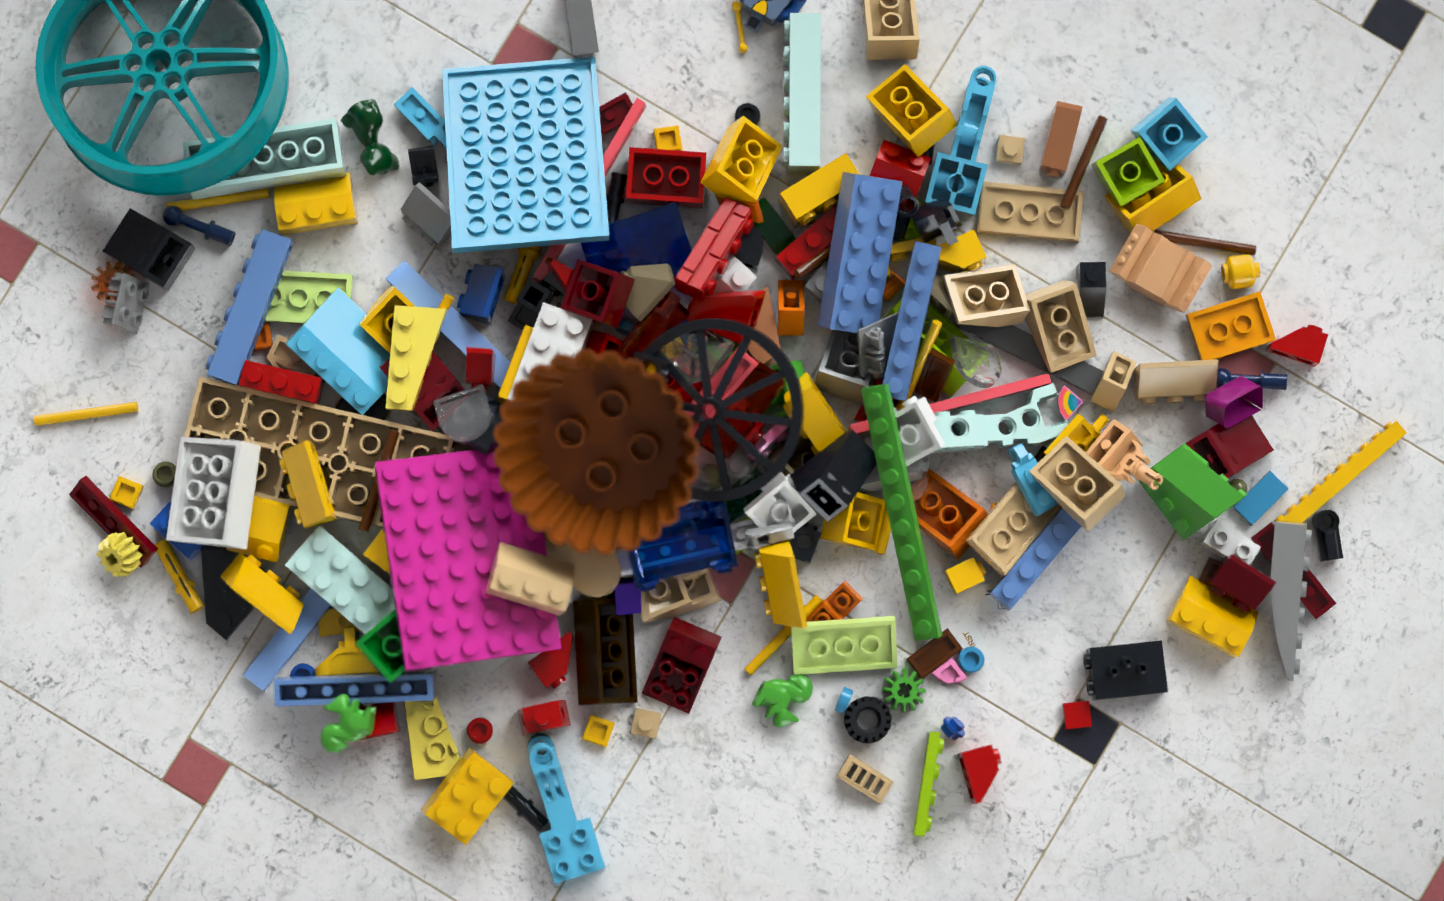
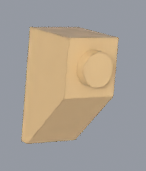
[1090,351,1137,412]

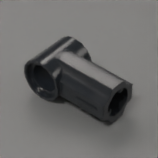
[893,185,919,241]
[1312,510,1343,562]

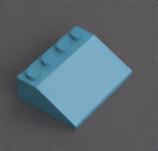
[285,288,390,415]

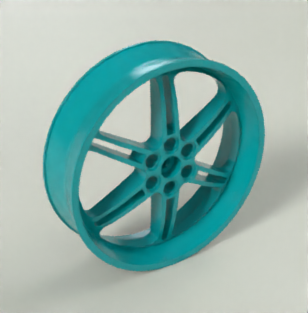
[35,0,289,196]

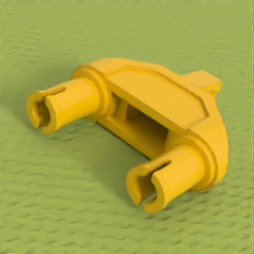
[315,626,380,676]

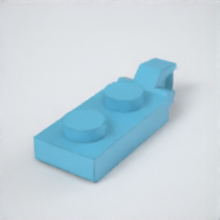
[394,87,447,150]
[1007,443,1058,516]

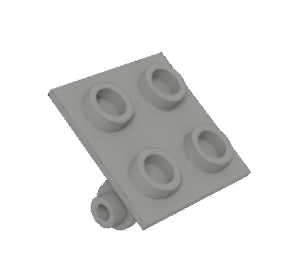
[102,273,149,334]
[857,313,899,378]

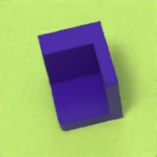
[613,577,642,615]

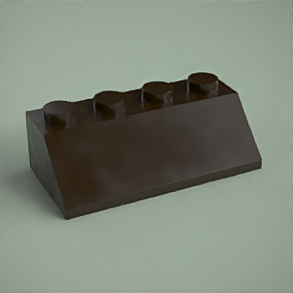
[573,599,638,705]

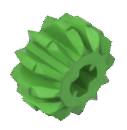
[882,668,926,713]

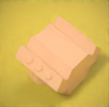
[1109,223,1212,313]

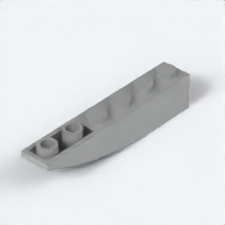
[1271,521,1312,681]

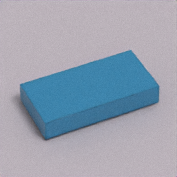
[1233,471,1288,526]

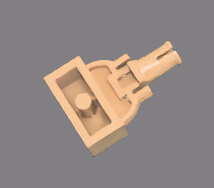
[1086,419,1163,490]

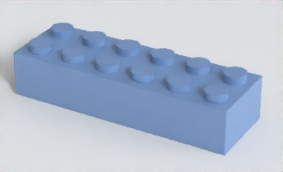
[818,172,902,333]

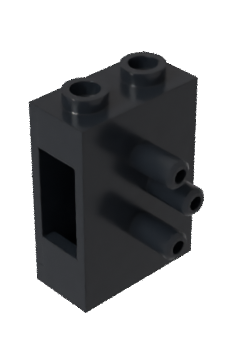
[1083,640,1168,701]

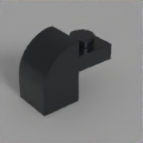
[912,200,962,246]
[734,225,764,270]
[507,277,555,330]

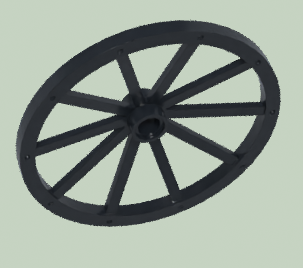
[643,318,804,502]

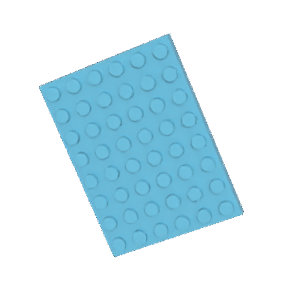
[442,57,610,253]

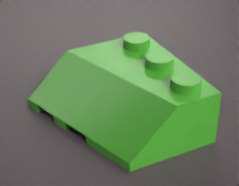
[1139,443,1248,541]

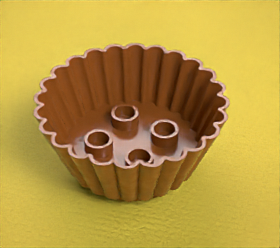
[493,349,699,555]

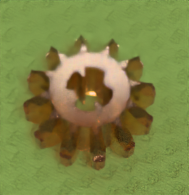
[91,261,135,305]

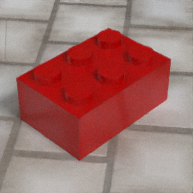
[626,147,707,209]

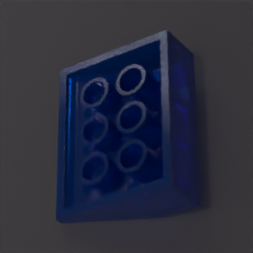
[581,202,692,289]

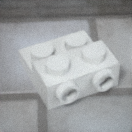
[894,396,945,467]
[743,472,817,532]

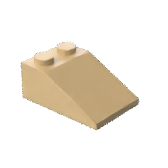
[862,0,920,60]
[943,264,1030,327]
[1025,280,1097,373]
[1029,436,1125,532]

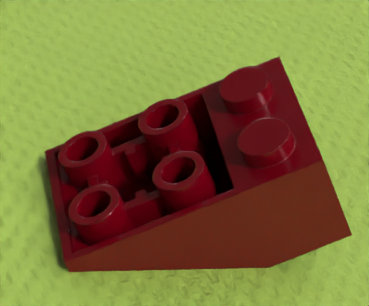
[380,351,471,431]
[1185,416,1274,478]
[641,616,722,714]

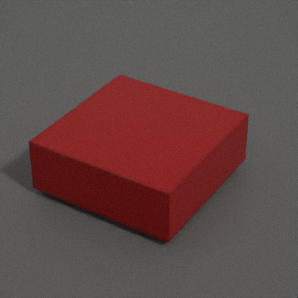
[1062,701,1092,729]

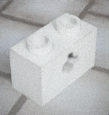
[1199,520,1261,565]

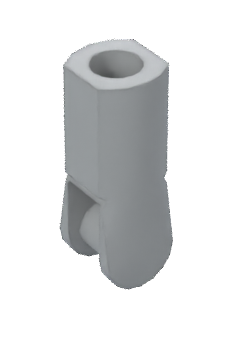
[745,521,794,550]

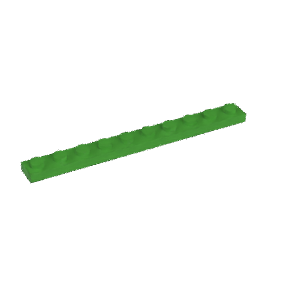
[861,383,942,641]

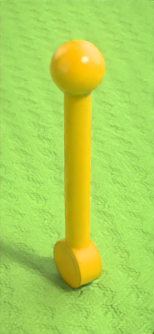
[732,1,748,53]

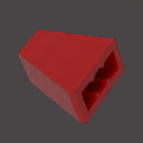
[687,290,766,343]

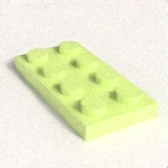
[265,271,353,324]
[791,616,898,675]

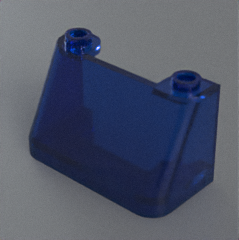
[626,501,738,591]

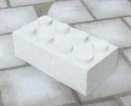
[507,302,594,400]

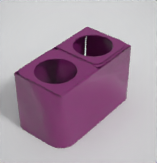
[1205,375,1263,428]

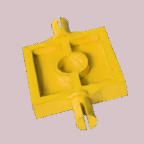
[1044,414,1110,455]

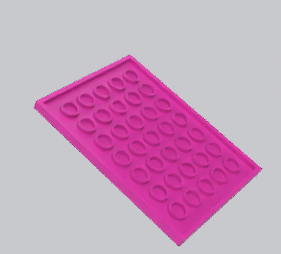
[374,450,562,671]

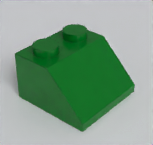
[355,609,405,683]

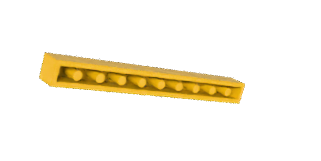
[1274,421,1407,526]

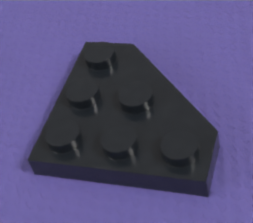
[201,545,267,640]

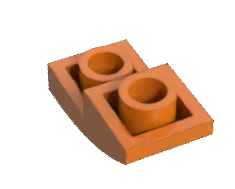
[806,581,863,622]

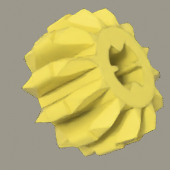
[96,532,142,577]

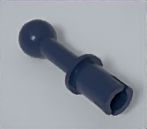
[163,206,236,246]
[1216,368,1287,390]

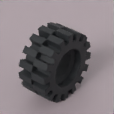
[844,696,892,744]

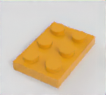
[1185,291,1276,360]

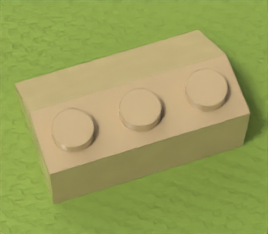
[1133,360,1218,404]
[485,542,575,616]

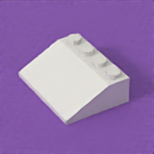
[166,437,261,549]

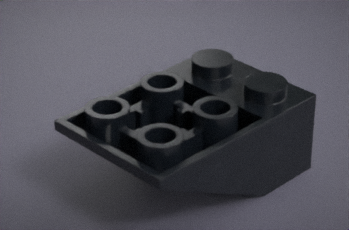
[103,208,196,291]
[790,428,877,522]

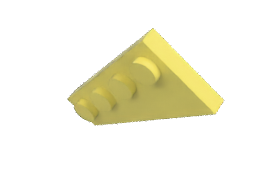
[386,305,448,411]
[404,697,460,780]

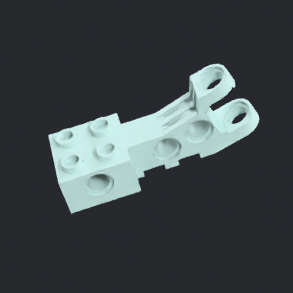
[932,383,1068,453]

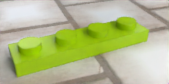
[913,731,944,837]

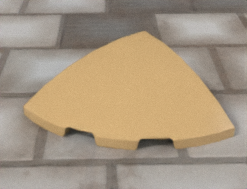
[641,523,722,623]

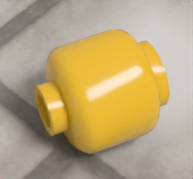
[1221,254,1260,289]

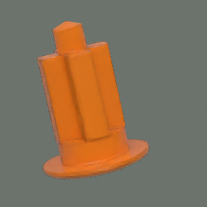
[882,271,906,302]

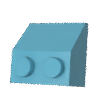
[1131,97,1208,171]

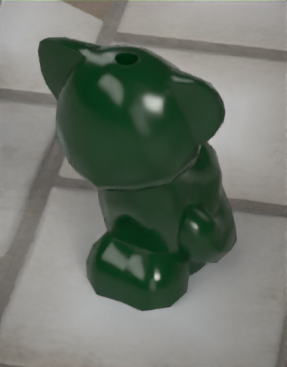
[340,99,400,176]

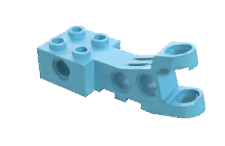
[925,66,996,215]
[527,733,606,884]

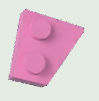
[746,425,789,463]

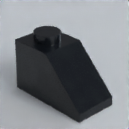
[1076,262,1106,317]

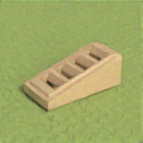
[836,754,894,804]

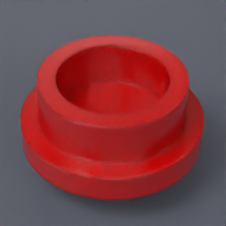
[467,718,493,744]

